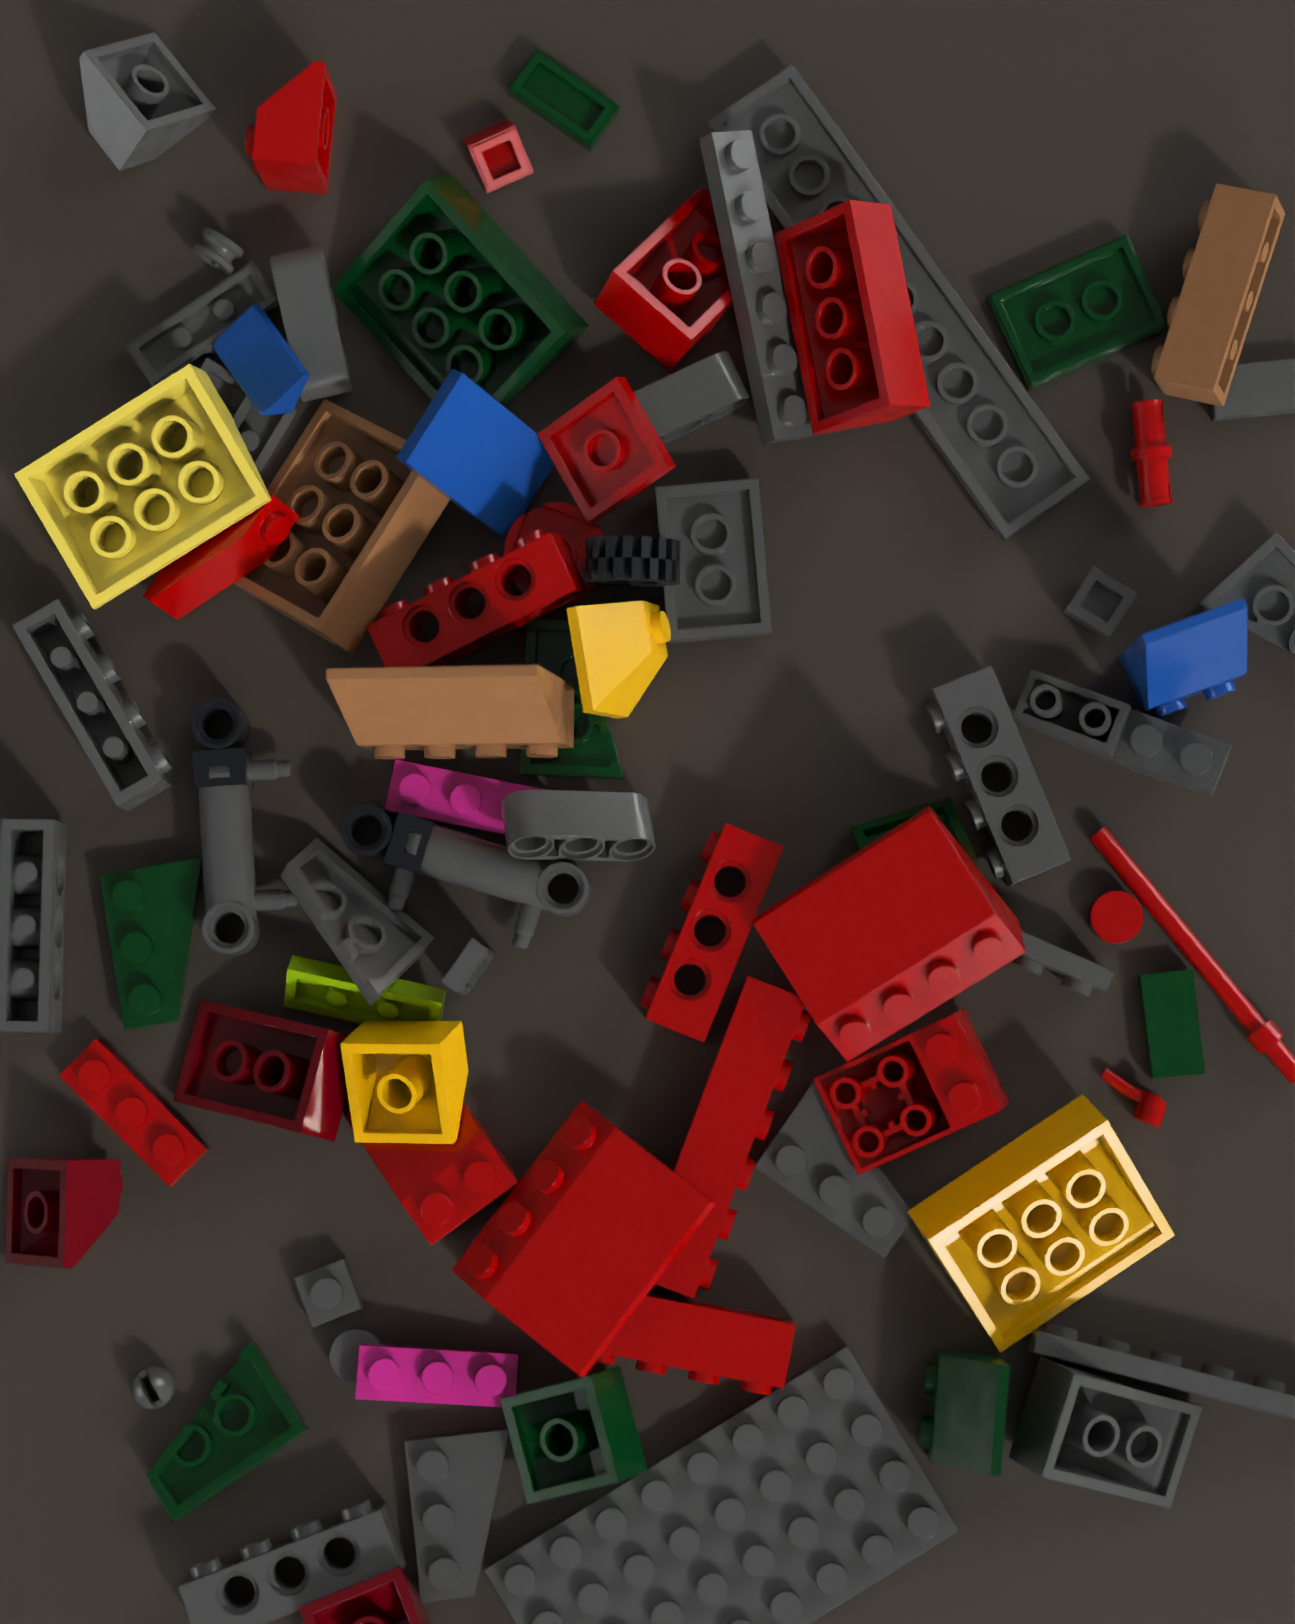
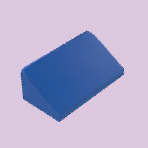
[213,304,310,416]

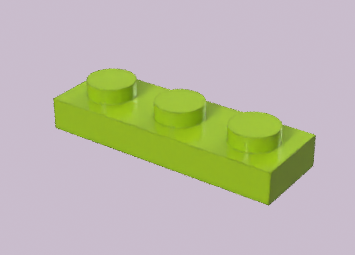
[284,955,446,1024]

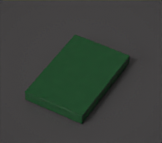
[985,234,1169,392]

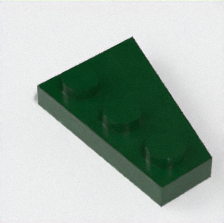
[519,619,625,780]
[99,857,203,1030]
[146,1340,310,1521]

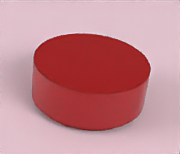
[1088,891,1143,944]

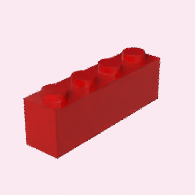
[596,1292,796,1395]

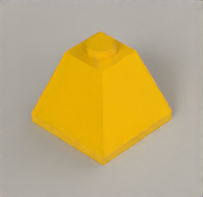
[566,600,671,719]

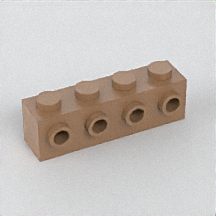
[1151,183,1285,407]

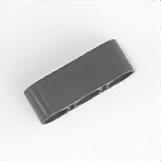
[270,245,354,402]
[634,351,751,444]
[501,789,656,862]

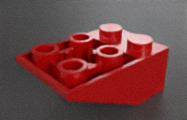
[813,1008,1009,1175]

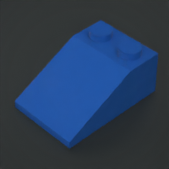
[1118,598,1248,718]

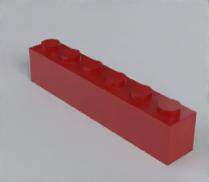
[656,976,811,1299]

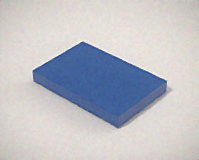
[396,369,554,540]

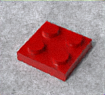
[537,377,676,523]

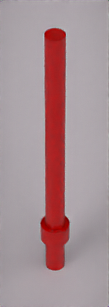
[1089,826,1295,1084]

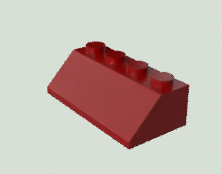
[774,200,931,435]

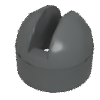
[131,1365,176,1409]

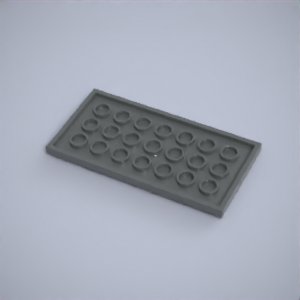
[484,1345,959,1624]

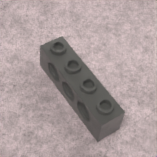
[925,665,1072,887]
[0,819,67,1033]
[178,1499,407,1624]

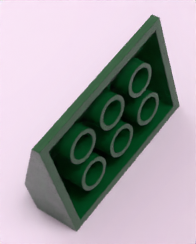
[332,176,589,407]

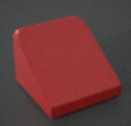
[463,119,534,193]

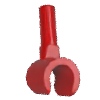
[1100,1067,1166,1127]

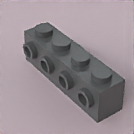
[12,599,173,811]

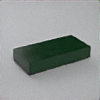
[507,49,620,152]
[1137,969,1205,1080]

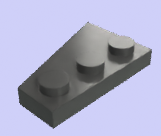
[280,838,435,1006]

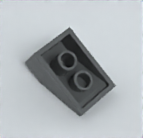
[1008,1356,1202,1508]

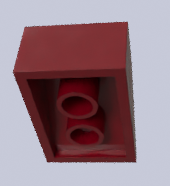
[173,1000,349,1142]

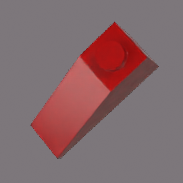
[143,492,300,620]

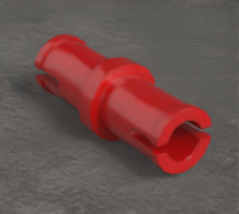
[1130,399,1173,508]

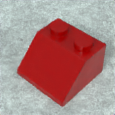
[245,61,337,195]

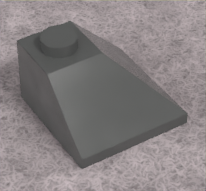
[79,32,216,171]

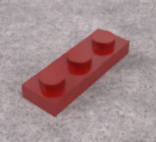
[59,1038,210,1187]

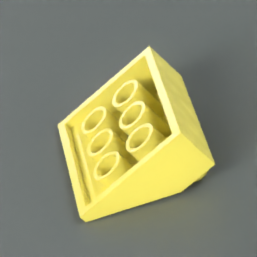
[14,364,272,609]

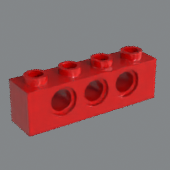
[366,530,589,668]
[640,823,784,1043]

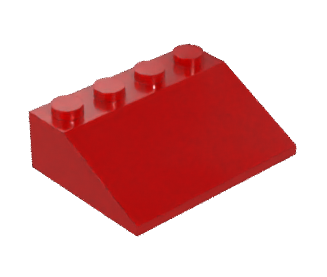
[753,806,1026,1062]
[451,1100,715,1378]

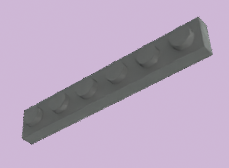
[699,130,814,445]
[1027,1323,1295,1420]

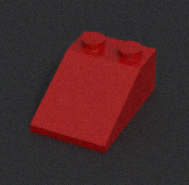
[594,186,778,372]
[344,1101,520,1246]

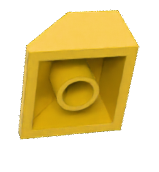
[340,1021,469,1144]

